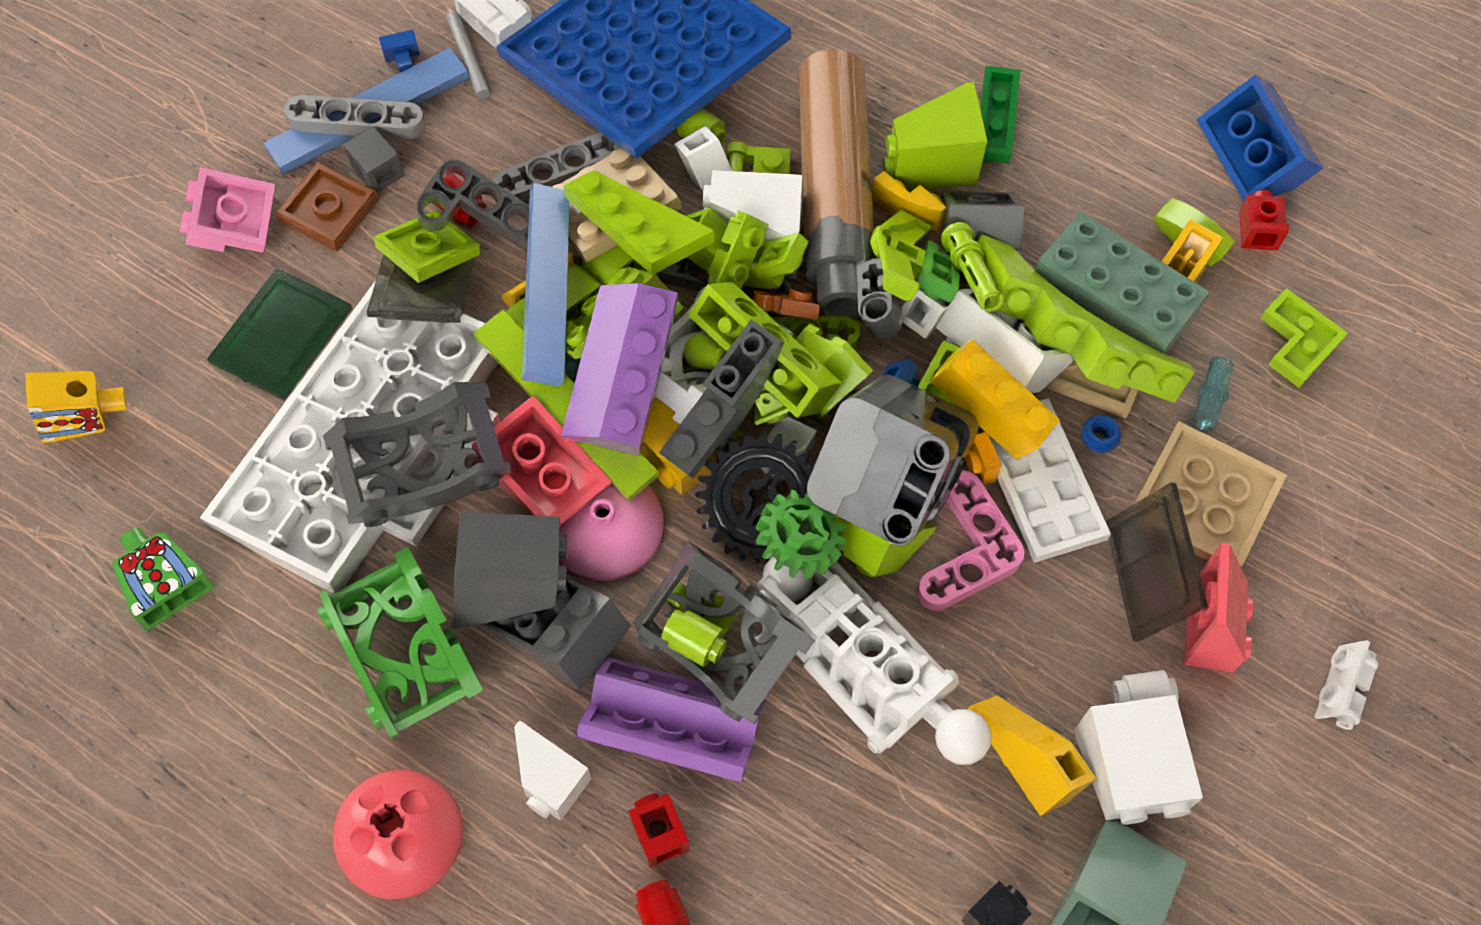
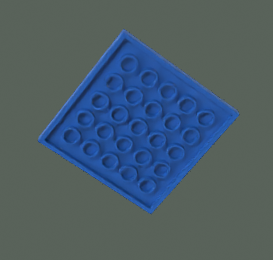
[496,0,792,159]

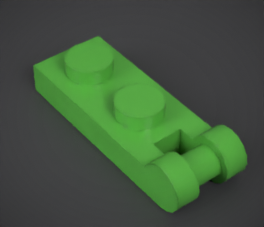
[917,240,960,303]

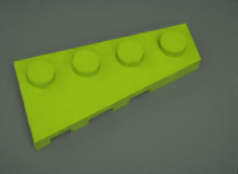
[563,170,715,275]

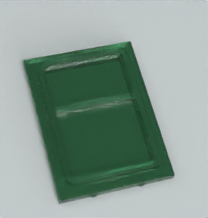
[207,268,352,401]

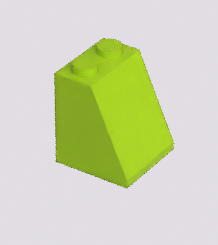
[882,82,987,191]

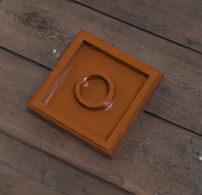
[275,162,379,252]

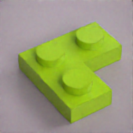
[1260,288,1348,388]

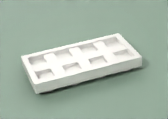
[977,398,1111,563]

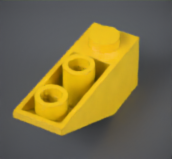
[968,695,1097,817]

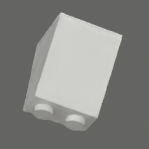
[703,170,802,279]
[1074,695,1203,825]

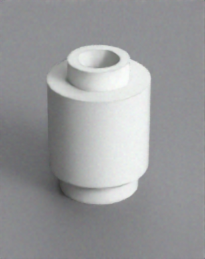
[1113,670,1179,703]

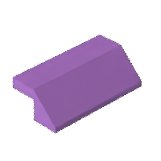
[576,656,766,782]

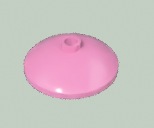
[559,484,664,581]

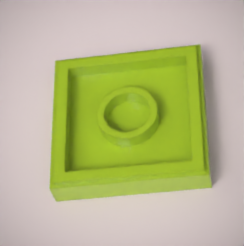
[374,210,480,283]

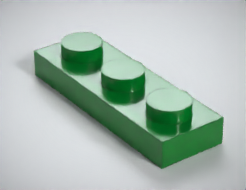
[980,65,1021,164]

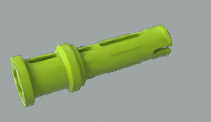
[941,222,1004,312]

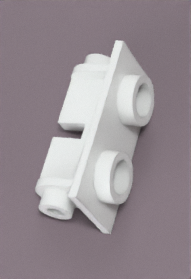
[1314,640,1378,730]

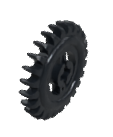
[695,431,815,564]

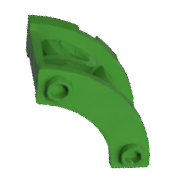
[317,547,484,738]

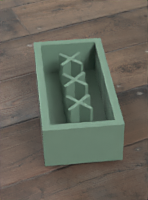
[1035,211,1209,354]

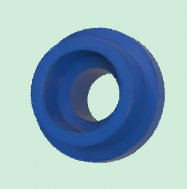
[1081,415,1121,453]

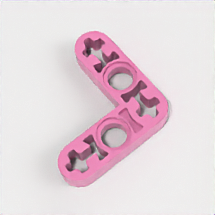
[917,471,1024,611]

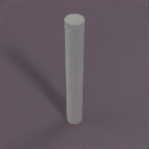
[446,12,490,99]

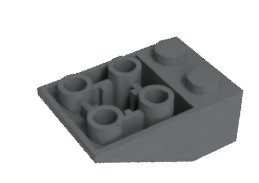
[480,577,631,691]

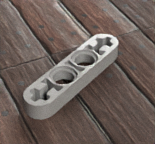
[284,95,426,139]
[493,132,621,202]

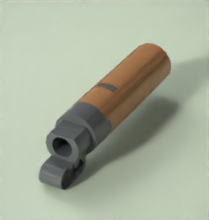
[798,49,902,340]

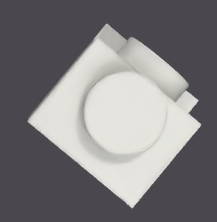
[902,287,950,339]

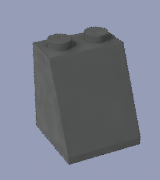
[453,511,567,629]

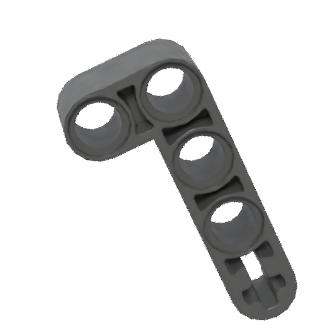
[417,159,529,253]

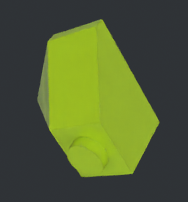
[795,324,873,420]
[835,516,936,577]

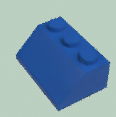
[1196,75,1323,201]

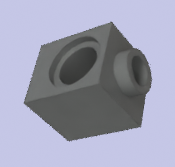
[343,127,404,192]

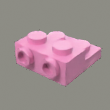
[180,167,275,253]

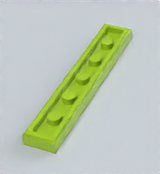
[473,309,659,501]

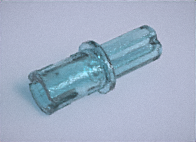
[1193,357,1234,430]

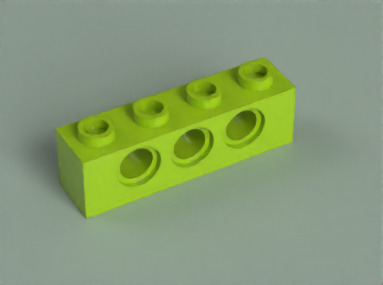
[688,282,842,418]

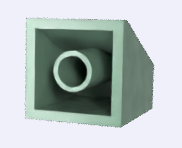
[1048,819,1188,925]

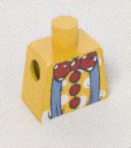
[25,371,127,443]

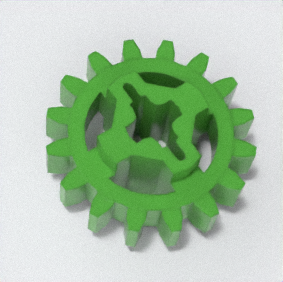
[755,490,846,579]

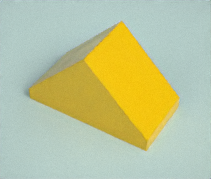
[1161,219,1224,283]

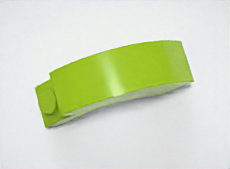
[687,208,809,289]

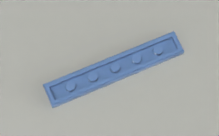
[264,48,469,175]
[522,183,569,387]

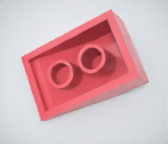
[472,396,612,527]
[1184,543,1254,673]

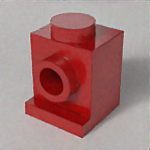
[1239,190,1289,251]
[628,793,690,868]

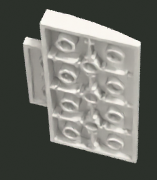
[200,277,501,593]

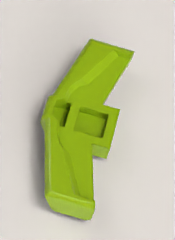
[870,209,932,302]

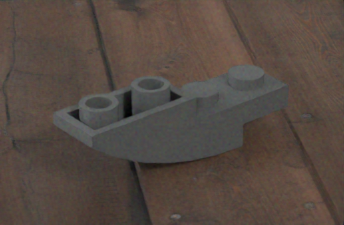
[659,319,784,478]

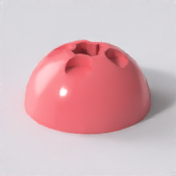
[333,769,463,899]

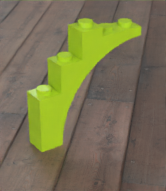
[978,234,1196,403]

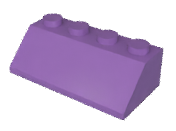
[561,283,678,456]

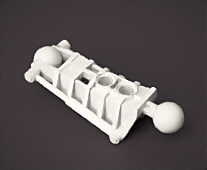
[742,557,992,765]

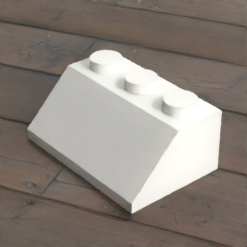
[936,289,1074,393]

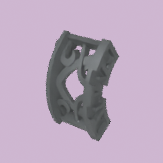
[323,382,512,527]
[633,541,815,724]

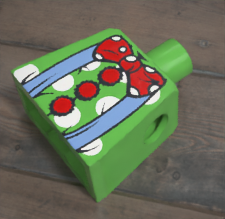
[112,528,215,631]

